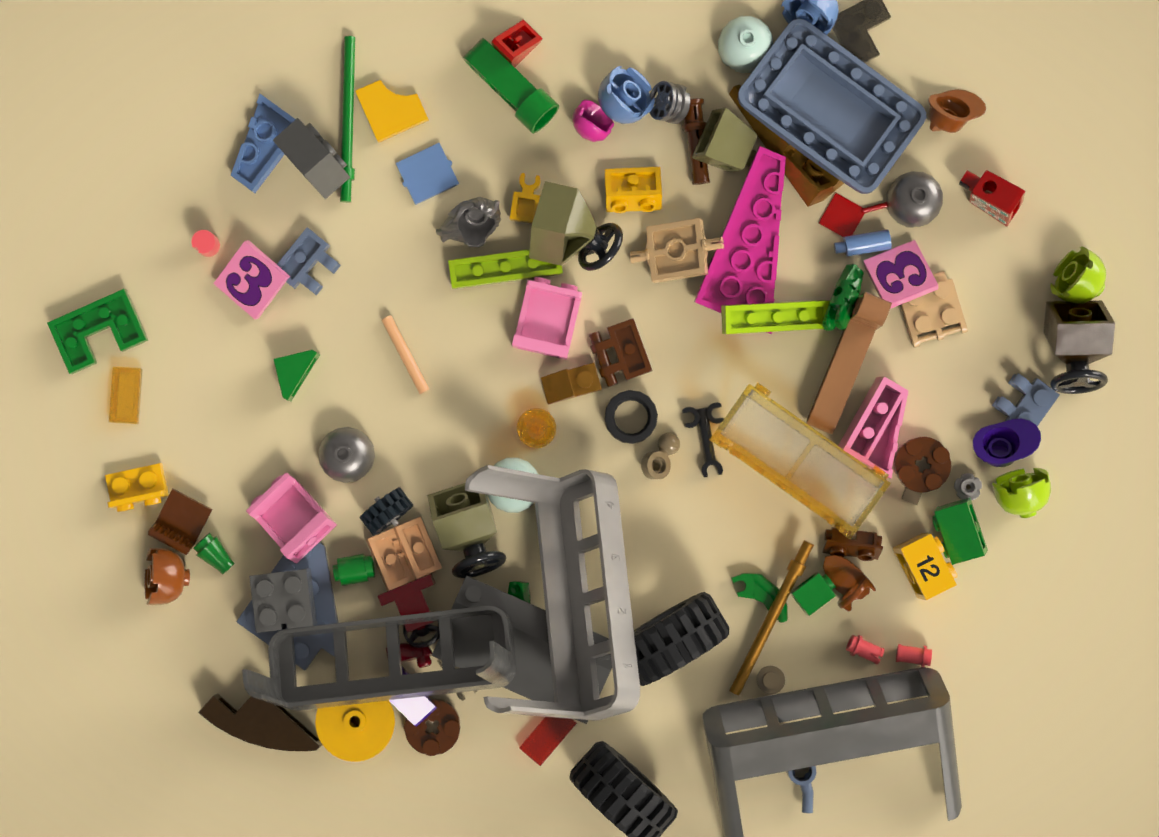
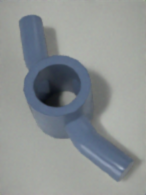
[786,766,817,813]

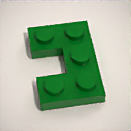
[47,289,149,374]

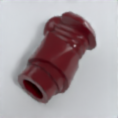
[386,641,432,668]

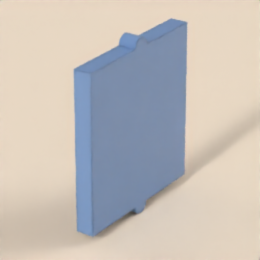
[396,143,459,205]

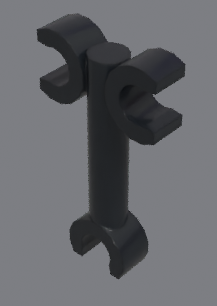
[682,402,724,478]

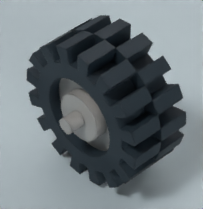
[360,487,414,536]

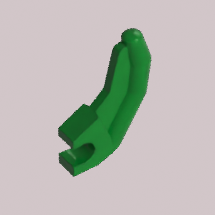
[731,573,788,623]

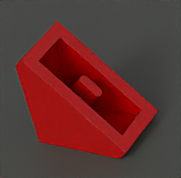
[492,19,543,67]

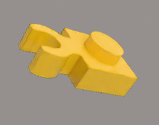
[510,173,541,224]

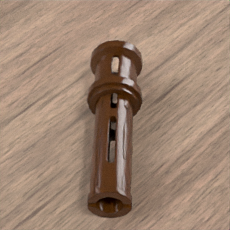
[682,98,710,185]

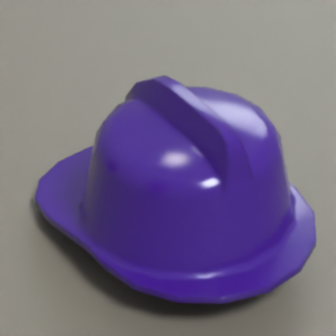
[973,418,1041,467]

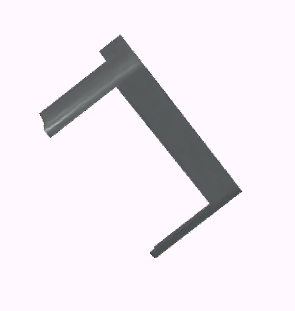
[242,606,516,711]
[703,667,962,837]

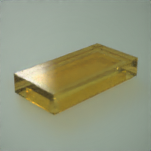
[109,367,143,424]

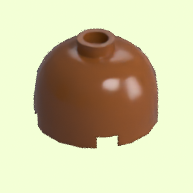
[144,548,190,605]

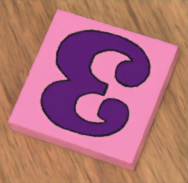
[213,240,290,319]
[863,240,938,309]

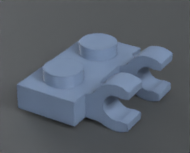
[277,227,341,296]
[992,373,1060,426]

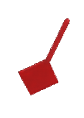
[819,193,888,237]

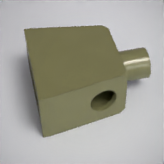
[692,108,757,172]

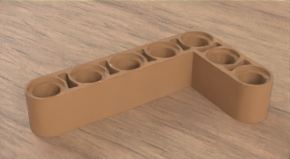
[806,292,892,435]

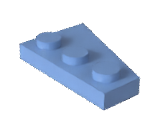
[231,94,296,193]

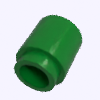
[333,554,375,586]

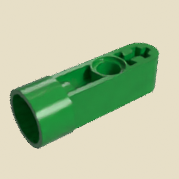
[462,38,559,134]

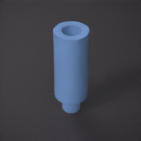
[834,229,892,257]

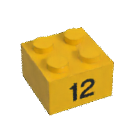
[892,533,957,600]

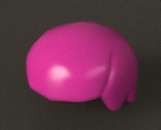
[572,99,614,142]

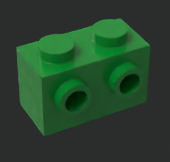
[932,497,988,565]

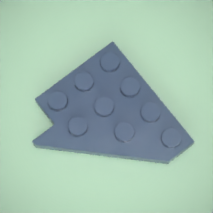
[236,542,338,670]

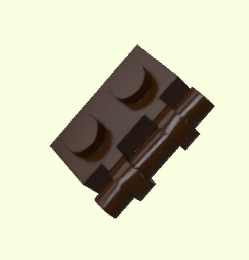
[589,318,653,387]

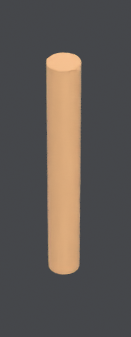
[381,315,430,394]

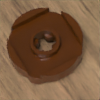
[894,437,951,493]
[404,699,461,756]

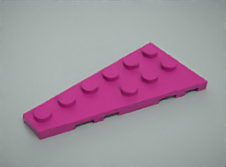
[694,146,786,334]

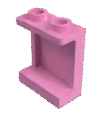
[512,277,582,360]
[246,473,337,564]

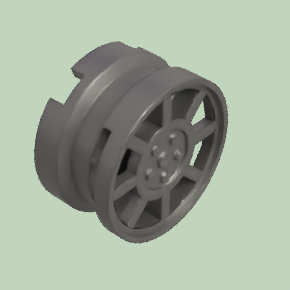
[649,81,690,124]

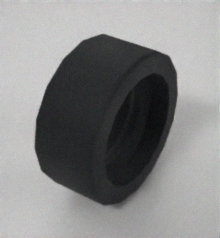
[604,390,658,444]

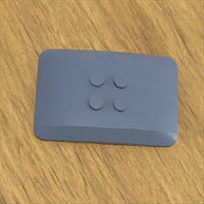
[738,19,926,194]

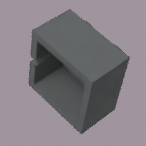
[273,118,350,199]
[249,568,317,633]

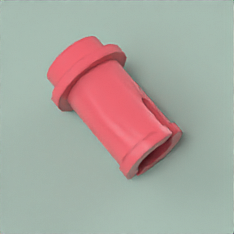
[846,635,884,665]
[896,644,932,668]

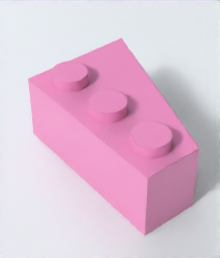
[836,377,908,479]

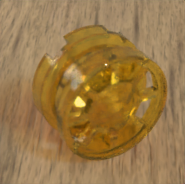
[517,408,556,448]

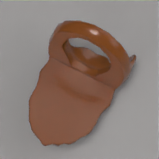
[823,555,876,611]

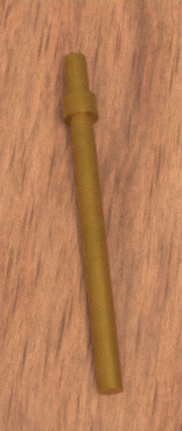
[729,540,814,696]

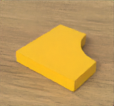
[355,80,429,143]

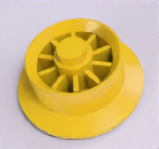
[315,700,395,762]

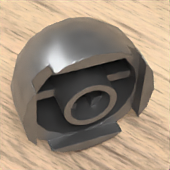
[886,171,943,228]
[318,427,375,483]

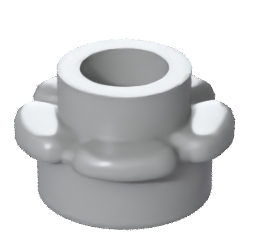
[954,473,982,500]

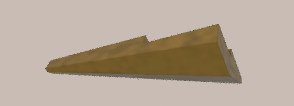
[729,84,844,207]

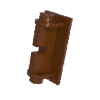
[822,527,883,561]

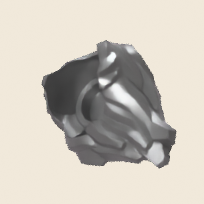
[436,197,501,247]

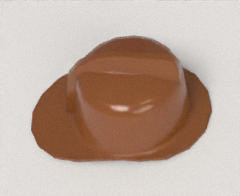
[928,89,986,133]

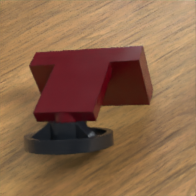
[378,573,440,648]

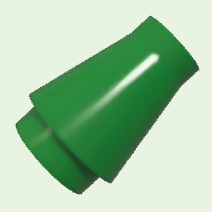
[193,533,235,575]

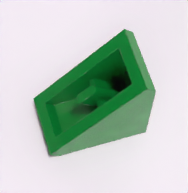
[274,350,320,402]

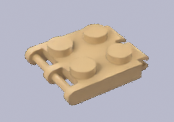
[900,271,968,348]

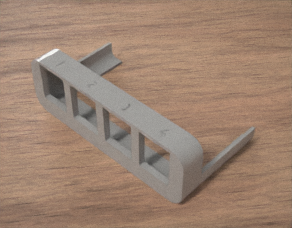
[465,465,640,720]

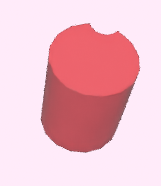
[191,230,220,257]

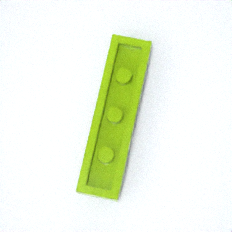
[448,249,563,289]
[721,300,830,334]

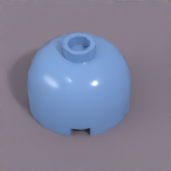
[781,0,839,35]
[598,66,655,124]

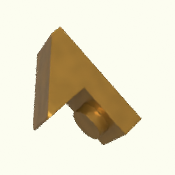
[541,363,602,405]

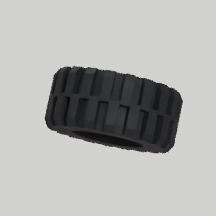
[634,592,729,686]
[569,741,678,837]

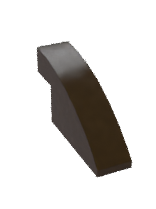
[198,694,322,751]

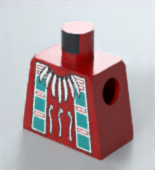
[959,170,1026,226]

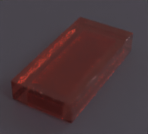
[519,717,577,766]

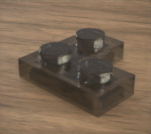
[832,0,891,63]

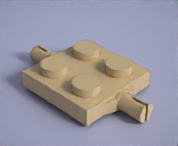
[630,218,724,283]

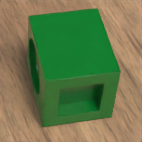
[790,572,836,616]

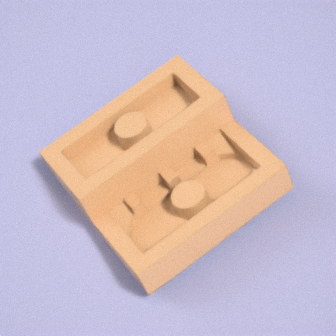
[366,517,442,591]

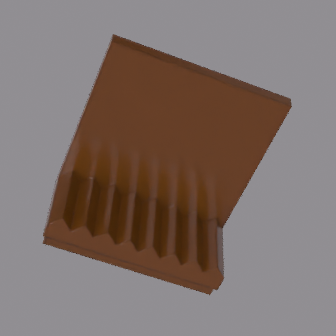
[148,489,213,555]

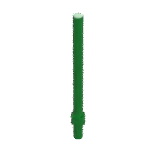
[340,36,355,203]

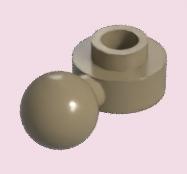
[641,433,680,479]

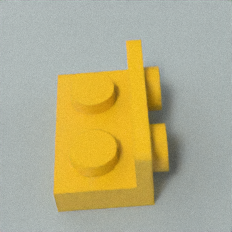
[605,167,662,213]
[105,463,169,512]

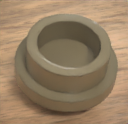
[757,666,785,694]

